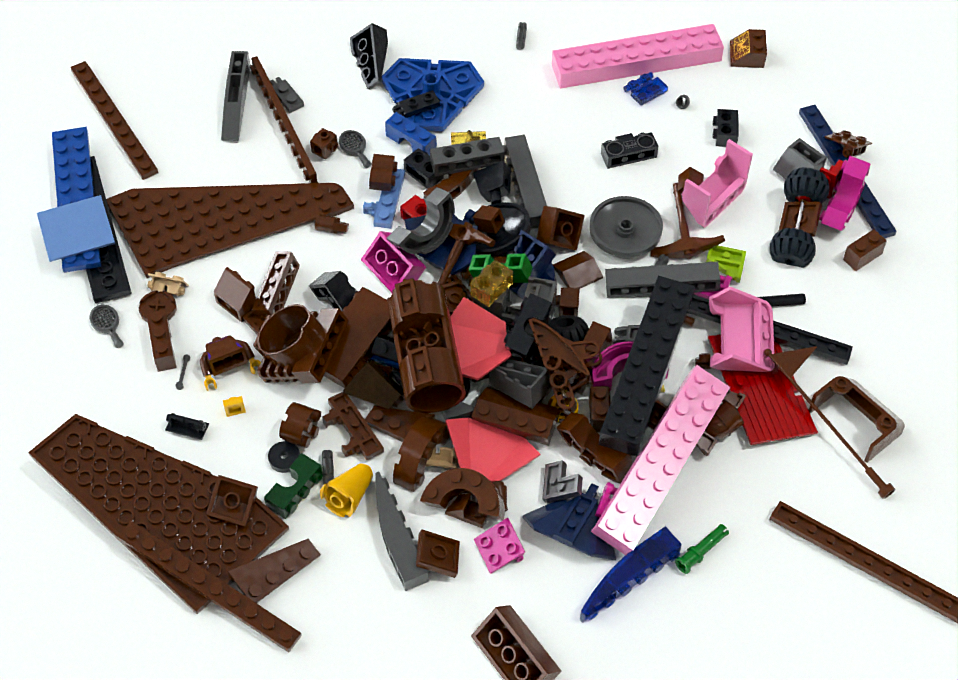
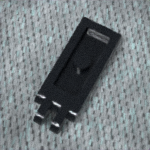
[392,90,440,118]

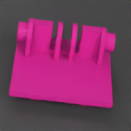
[474,517,525,574]

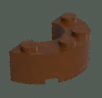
[393,415,451,492]
[420,468,505,521]

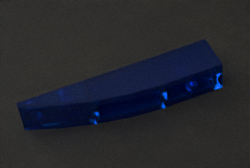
[580,526,682,623]

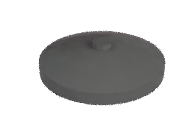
[589,196,663,258]

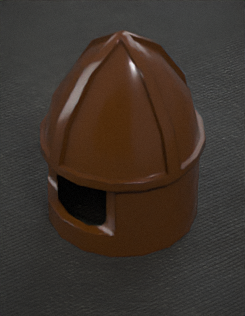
[705,401,744,439]

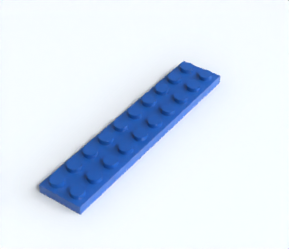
[52,126,101,273]

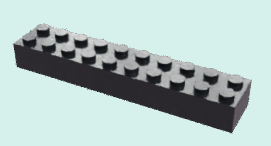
[598,275,695,457]

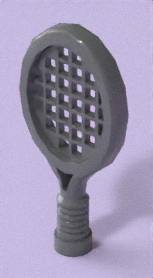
[339,130,372,168]
[89,304,124,348]

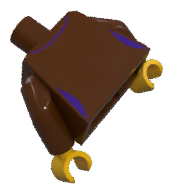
[199,335,261,392]

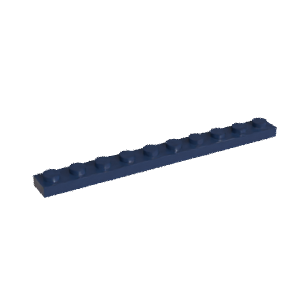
[799,104,897,238]

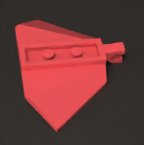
[450,297,512,380]
[445,418,541,483]

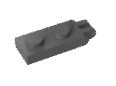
[270,77,304,113]

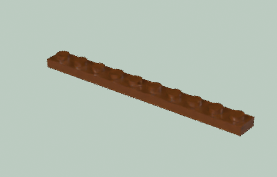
[250,56,318,183]
[70,61,159,180]
[769,501,958,623]
[117,521,302,653]

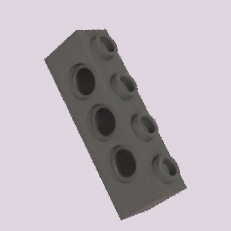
[430,136,505,177]

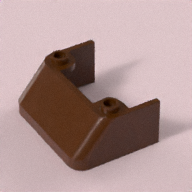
[808,376,905,463]

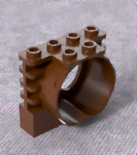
[253,304,349,384]

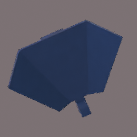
[404,209,478,275]
[522,483,616,561]

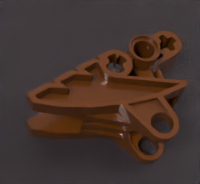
[529,318,602,414]

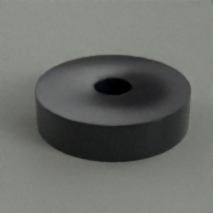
[268,441,300,473]

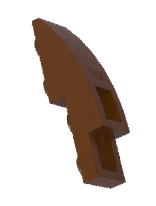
[423,169,478,200]

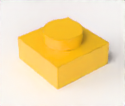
[222,396,246,417]

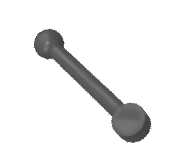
[175,354,191,390]

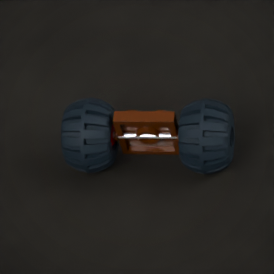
[769,167,829,268]

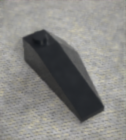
[350,23,388,89]

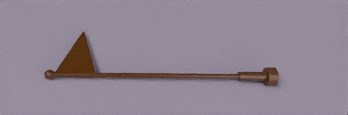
[764,346,896,499]

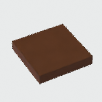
[416,529,460,578]

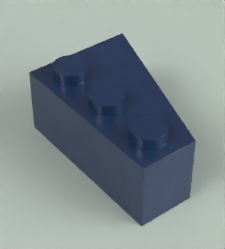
[510,230,556,299]

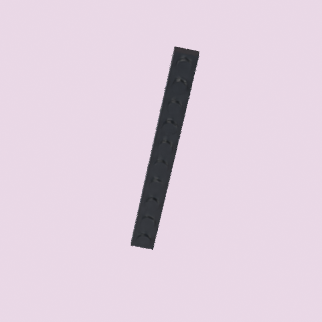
[688,295,853,365]

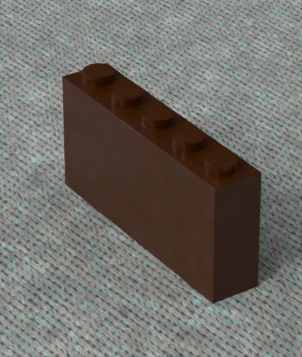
[324,287,392,388]

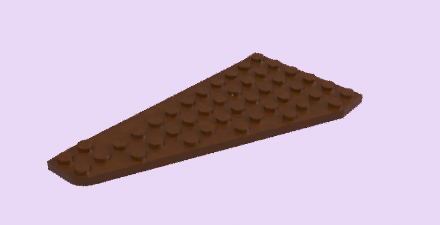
[106,183,354,279]

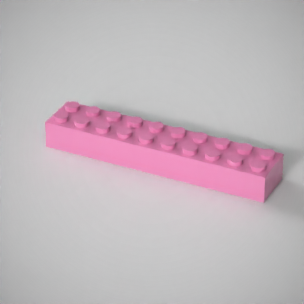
[552,24,724,89]
[591,365,730,555]

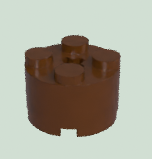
[279,402,322,448]

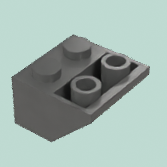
[773,138,827,179]

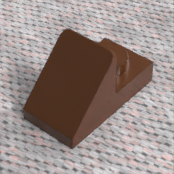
[445,493,487,529]

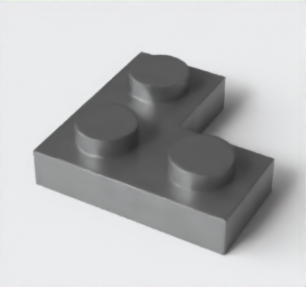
[542,460,583,503]

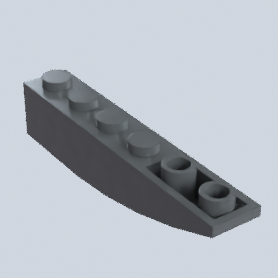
[221,51,251,141]
[375,471,430,591]

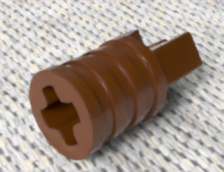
[315,213,349,234]

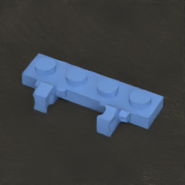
[363,169,406,229]

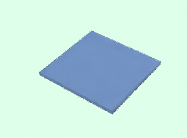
[37,195,115,262]

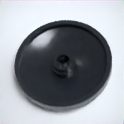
[472,202,532,257]

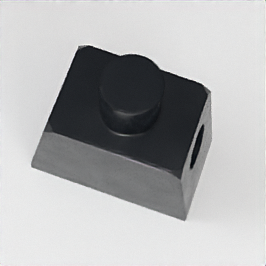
[473,161,511,204]

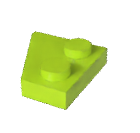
[706,245,746,283]

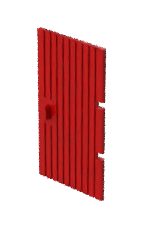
[707,334,818,445]

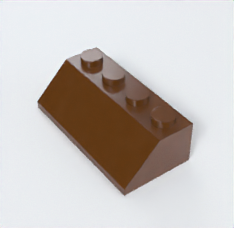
[472,387,561,446]
[471,605,562,680]

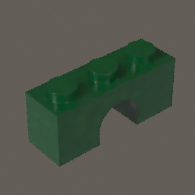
[264,453,323,519]

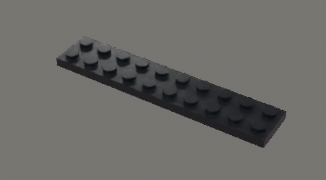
[86,156,132,304]

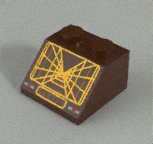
[729,29,767,68]

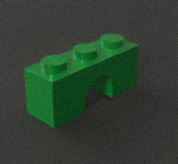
[469,253,533,284]

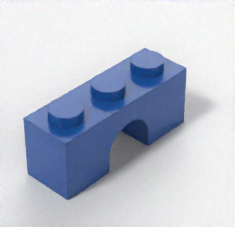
[385,112,437,155]

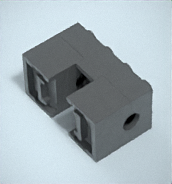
[473,268,557,336]

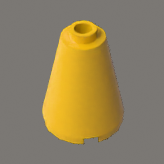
[320,463,373,518]

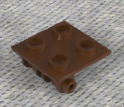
[825,130,873,158]

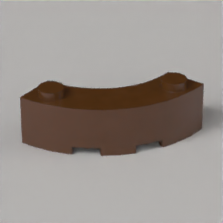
[556,412,633,484]

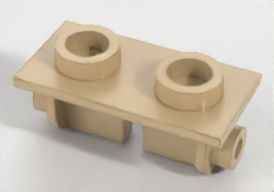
[147,272,189,296]
[426,447,458,469]

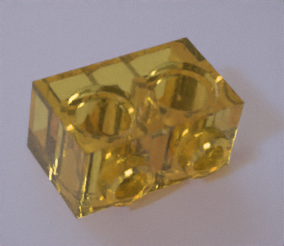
[470,260,513,307]

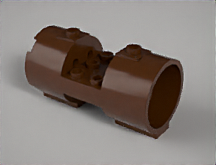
[387,278,466,413]

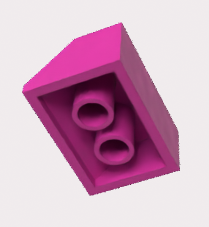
[361,231,427,294]

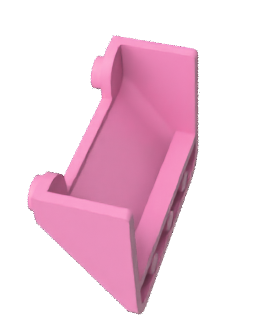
[709,287,775,372]

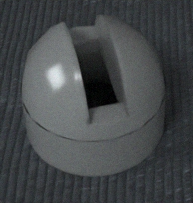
[676,94,690,109]

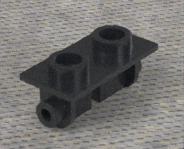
[165,413,210,440]

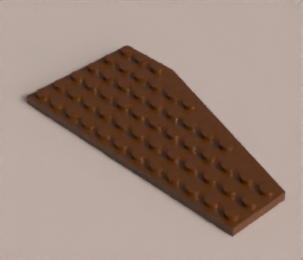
[28,414,289,614]

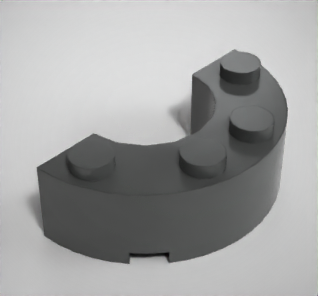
[386,187,455,254]

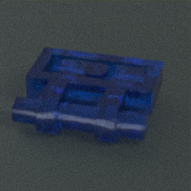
[623,72,668,106]

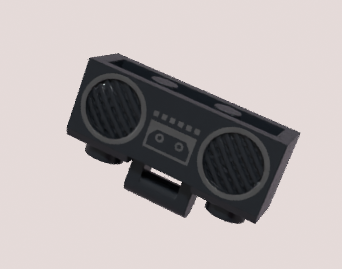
[601,132,659,169]

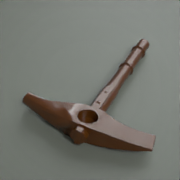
[650,183,725,260]
[438,222,495,285]

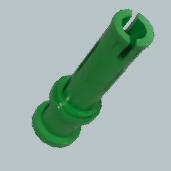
[675,524,729,574]

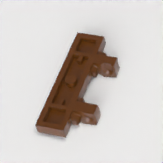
[322,392,384,461]

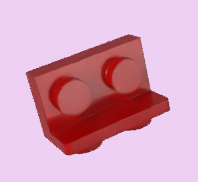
[819,160,844,199]

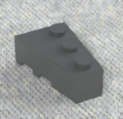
[488,359,551,409]

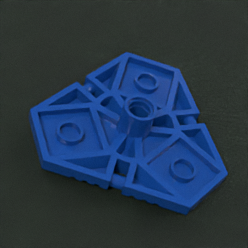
[381,58,484,131]

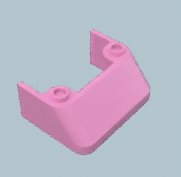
[682,139,753,228]

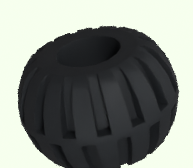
[549,315,589,342]

